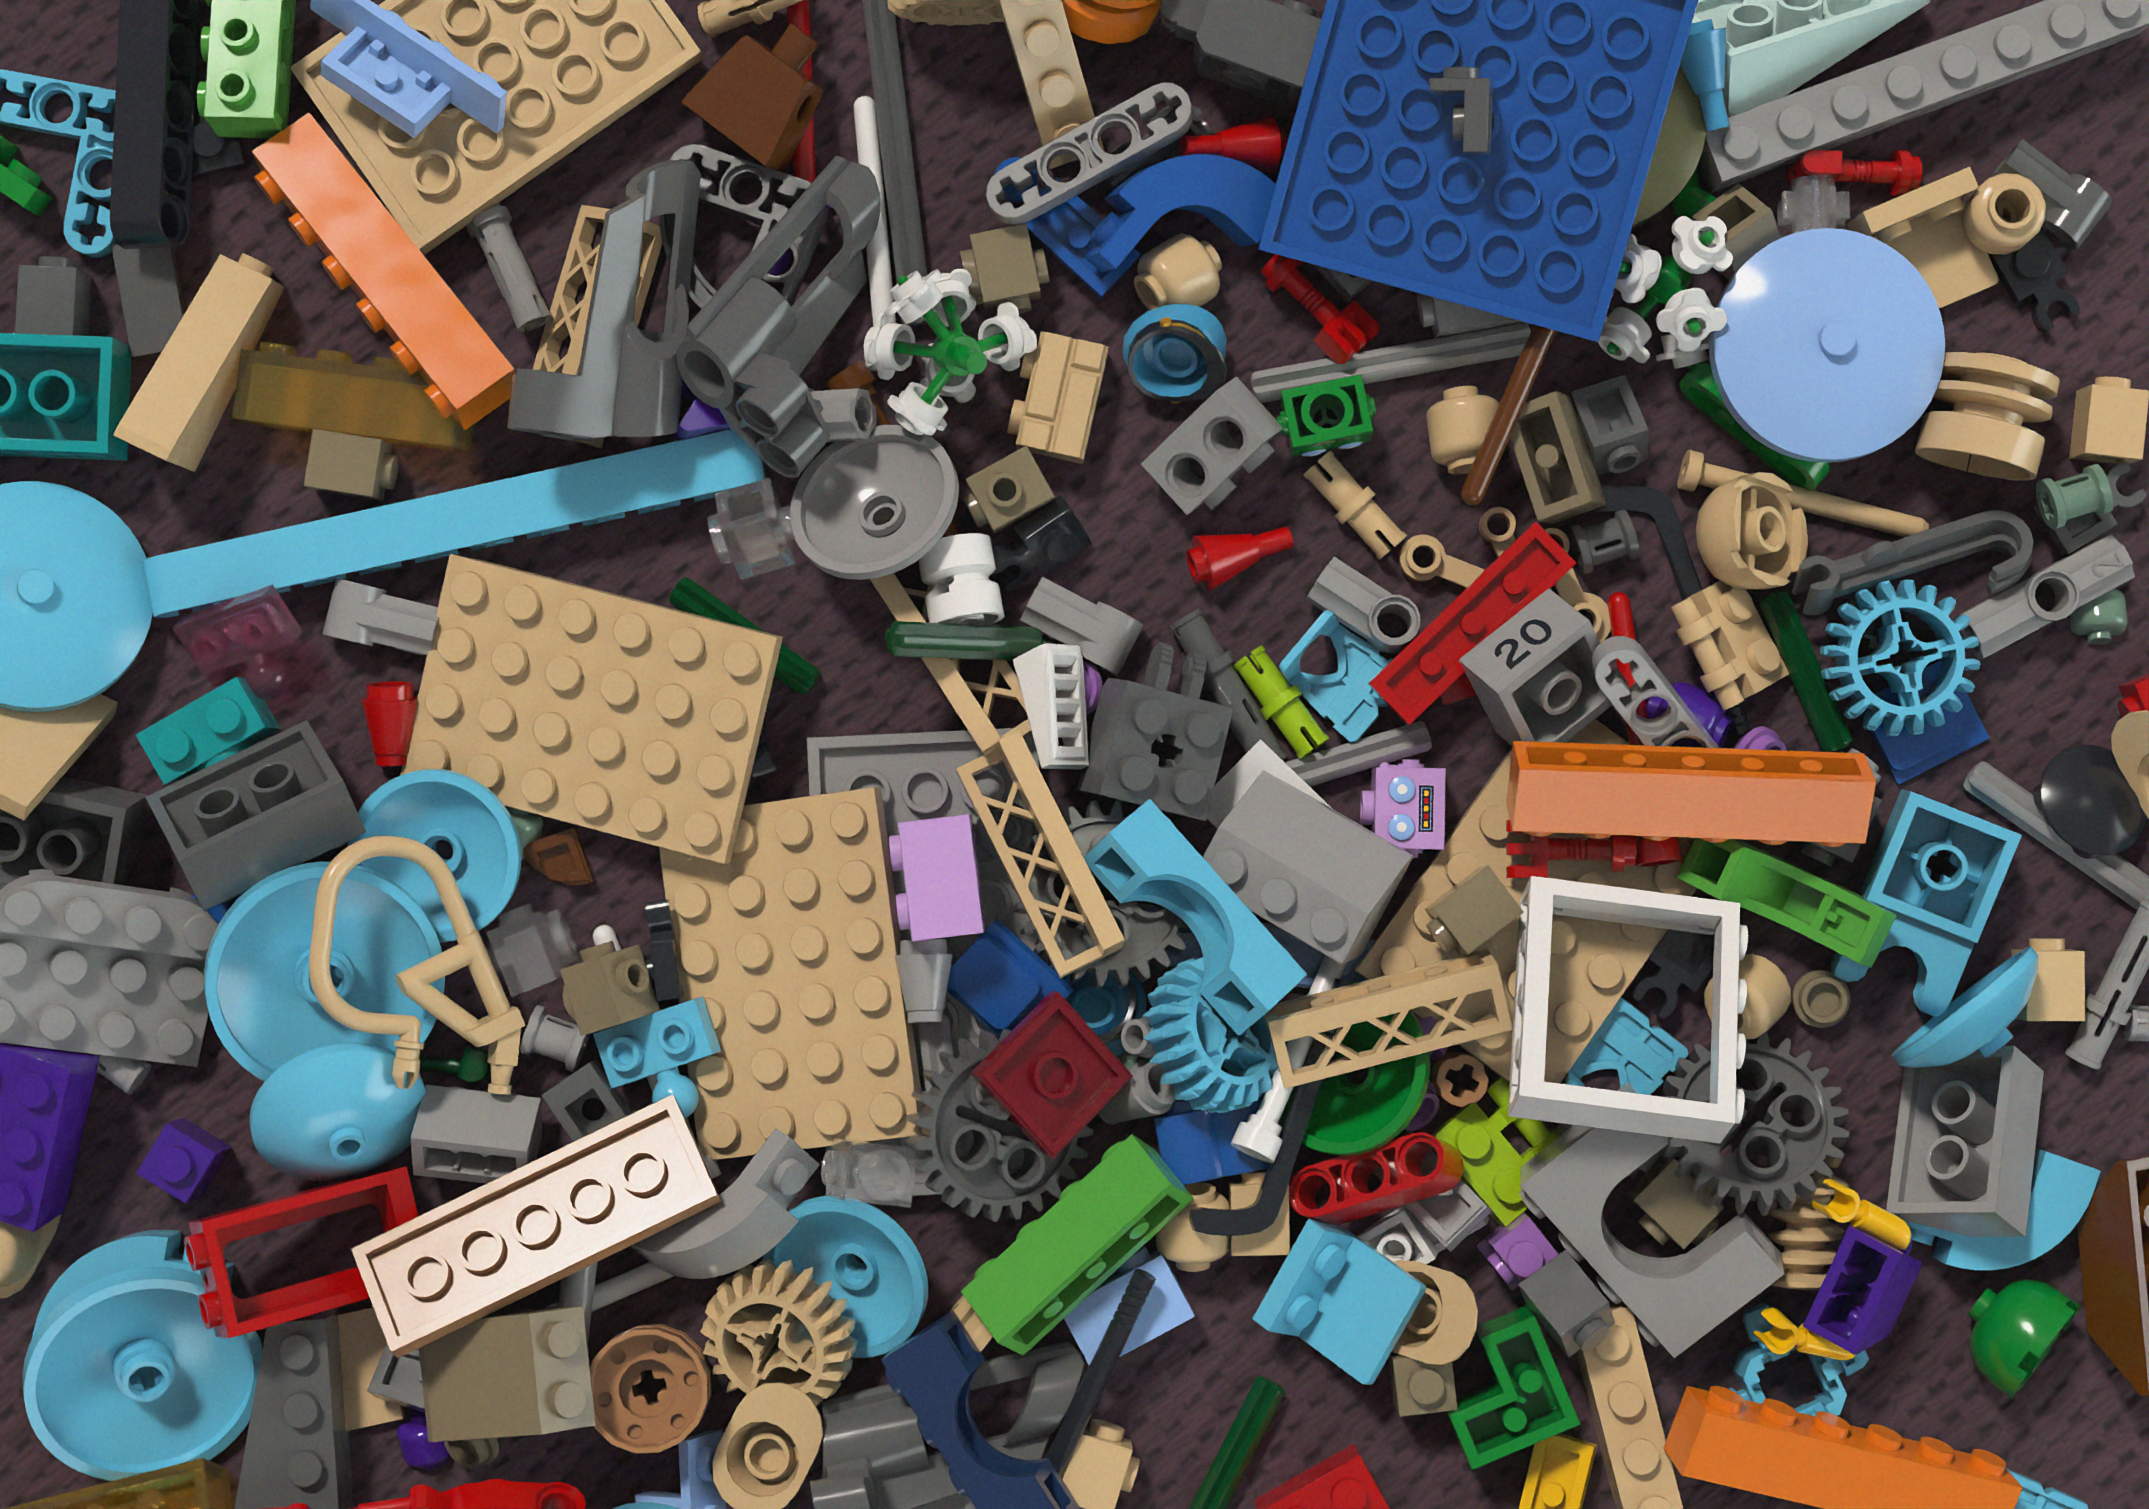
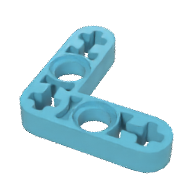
[0,69,117,258]

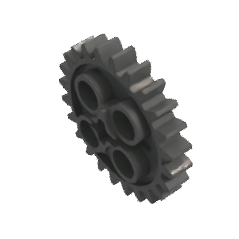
[1012,800,1192,989]
[906,1029,1093,1222]
[1662,1032,1850,1216]

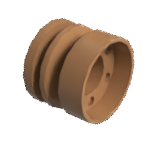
[590,1324,712,1453]

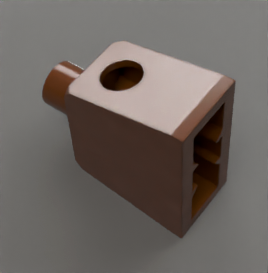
[682,23,823,173]

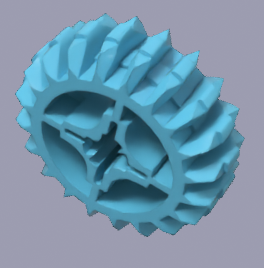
[1820,579,1981,736]
[1142,957,1278,1114]

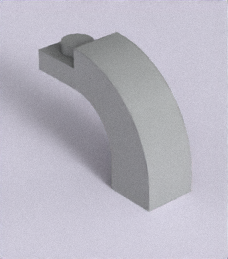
[630,1128,820,1279]

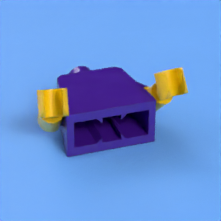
[1753,1179,1922,1361]

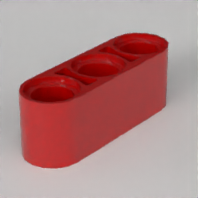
[1289,1132,1464,1225]

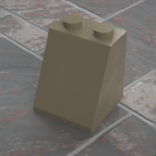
[419,1306,596,1442]

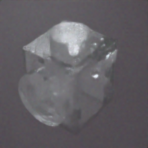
[707,478,796,580]
[485,904,579,997]
[821,1137,918,1207]

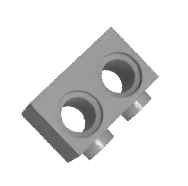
[1141,377,1283,515]

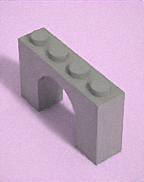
[1519,1082,1784,1358]

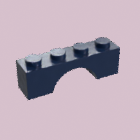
[881,1310,1080,1509]

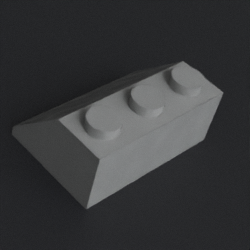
[1203,771,1414,964]
[1886,1046,2044,1237]

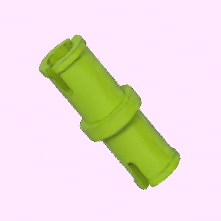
[1233,645,1330,760]

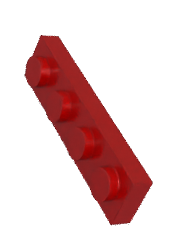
[1368,522,1576,725]

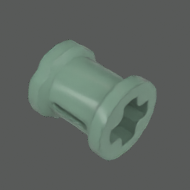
[2036,464,2113,530]

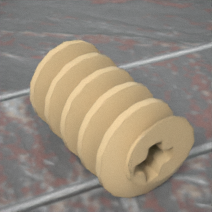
[1768,1175,1849,1290]

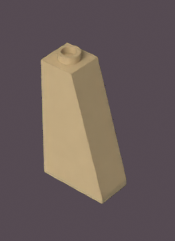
[113,253,285,472]

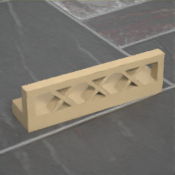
[533,205,662,448]
[870,573,1032,755]
[956,730,1125,979]
[1264,949,1513,1089]

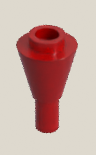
[1179,116,1287,174]
[1186,526,1294,591]

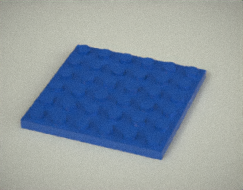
[1258,0,1699,342]

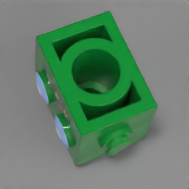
[1276,374,1376,457]

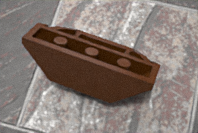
[2077,1155,2149,1396]

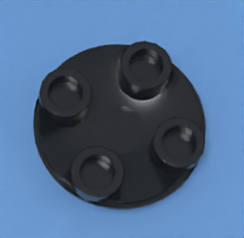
[2033,745,2147,859]

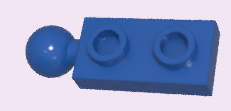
[994,157,1141,300]

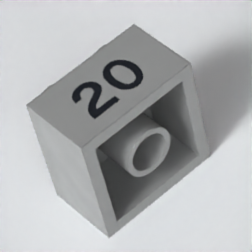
[1459,588,1613,746]

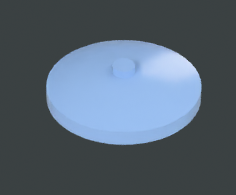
[1709,228,1945,463]

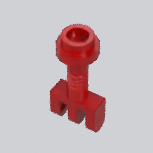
[1785,150,1922,196]
[1260,254,1379,364]
[1506,820,1636,878]

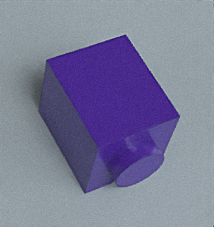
[136,1118,232,1203]

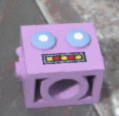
[1360,759,1446,858]

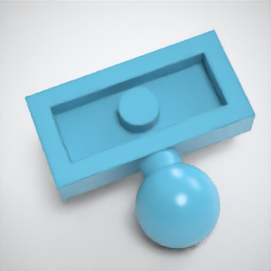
[593,996,721,1118]

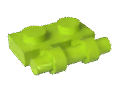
[1431,1076,1560,1227]

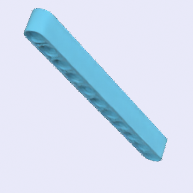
[142,429,767,618]

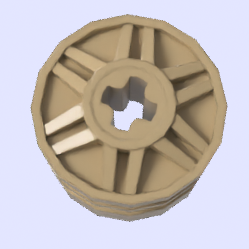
[1915,352,2060,481]

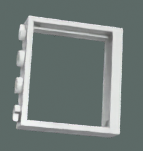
[1508,876,1748,1144]

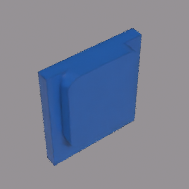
[1861,660,1990,785]
[947,918,1074,1039]

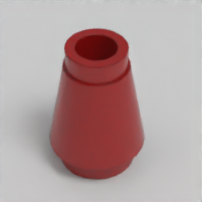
[361,681,418,766]

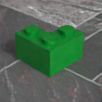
[1445,1306,1580,1470]

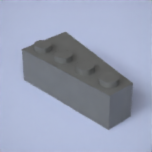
[234,1307,354,1509]

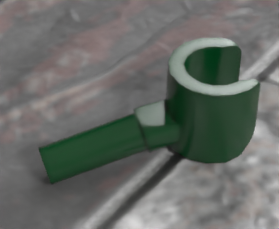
[419,1045,491,1082]

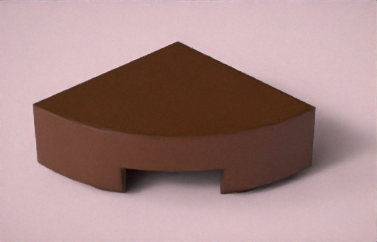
[523,827,595,885]

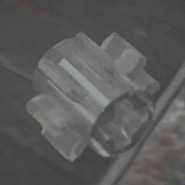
[1777,175,1850,234]

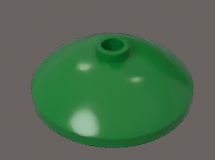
[1276,981,1430,1156]

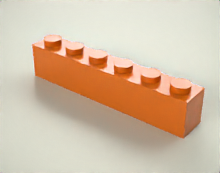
[252,113,516,430]
[1506,741,1876,847]
[1663,1386,2023,1509]

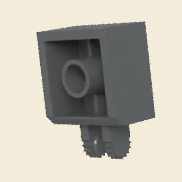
[1158,0,1321,110]
[1077,642,1234,821]

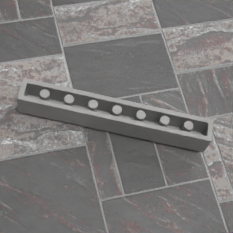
[1698,0,2149,193]

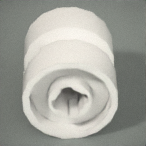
[918,533,1005,625]

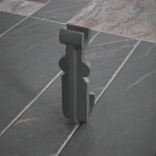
[1792,510,2034,616]

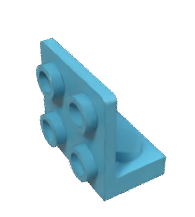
[1252,1219,1426,1385]

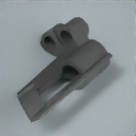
[676,156,880,478]
[507,160,701,441]
[810,1340,1084,1509]

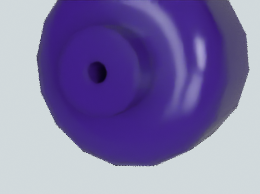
[397,1410,452,1470]

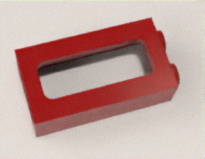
[184,1166,418,1338]

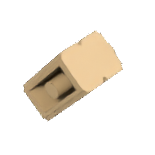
[1007,332,1109,464]

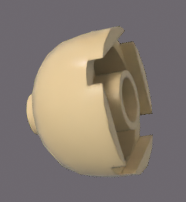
[1696,472,1808,589]

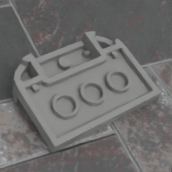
[0,869,218,1067]

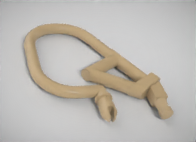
[309,836,526,1095]

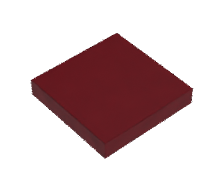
[970,991,1133,1159]

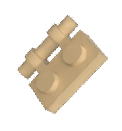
[1670,580,1789,711]

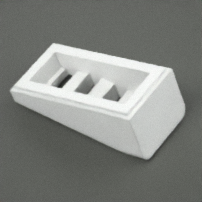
[1013,643,1089,769]

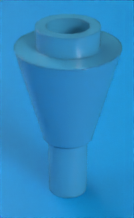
[1680,19,1730,132]

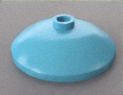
[348,769,522,942]
[1891,946,2039,1068]
[249,1043,426,1182]
[763,1196,928,1358]

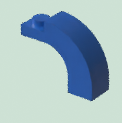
[1085,154,1276,273]

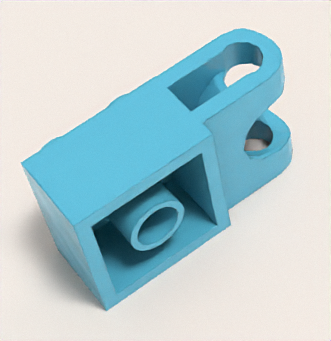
[1831,789,2022,1017]

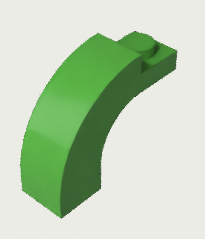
[1677,838,1897,968]

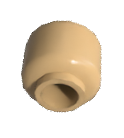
[1962,173,2046,255]
[1134,233,1222,311]
[1426,386,1499,474]
[1704,954,1791,1039]
[1156,1182,1231,1272]

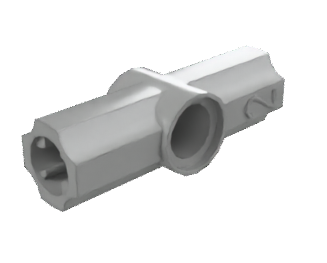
[1955,534,2135,660]

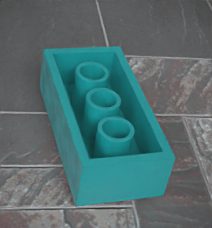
[0,333,131,461]

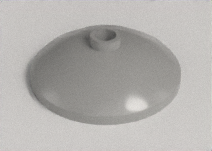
[790,425,959,580]

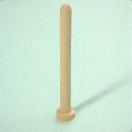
[1677,450,1929,537]

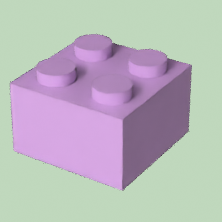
[889,814,986,941]

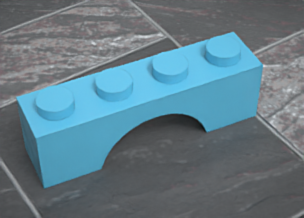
[1084,799,1307,1036]

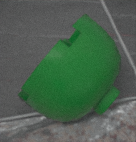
[1967,1279,2081,1399]

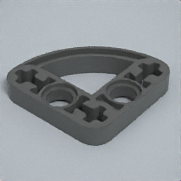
[659,144,828,309]

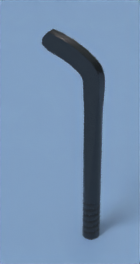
[1589,486,1752,738]
[1189,978,1353,1236]
[1044,1269,1156,1479]

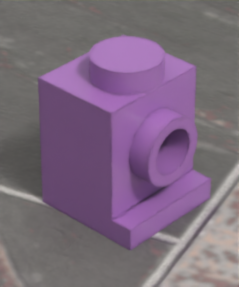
[1476,1212,1559,1291]

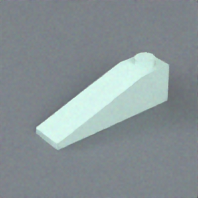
[1692,0,1930,117]

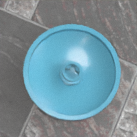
[0,481,153,712]
[204,862,445,1082]
[22,1267,263,1482]

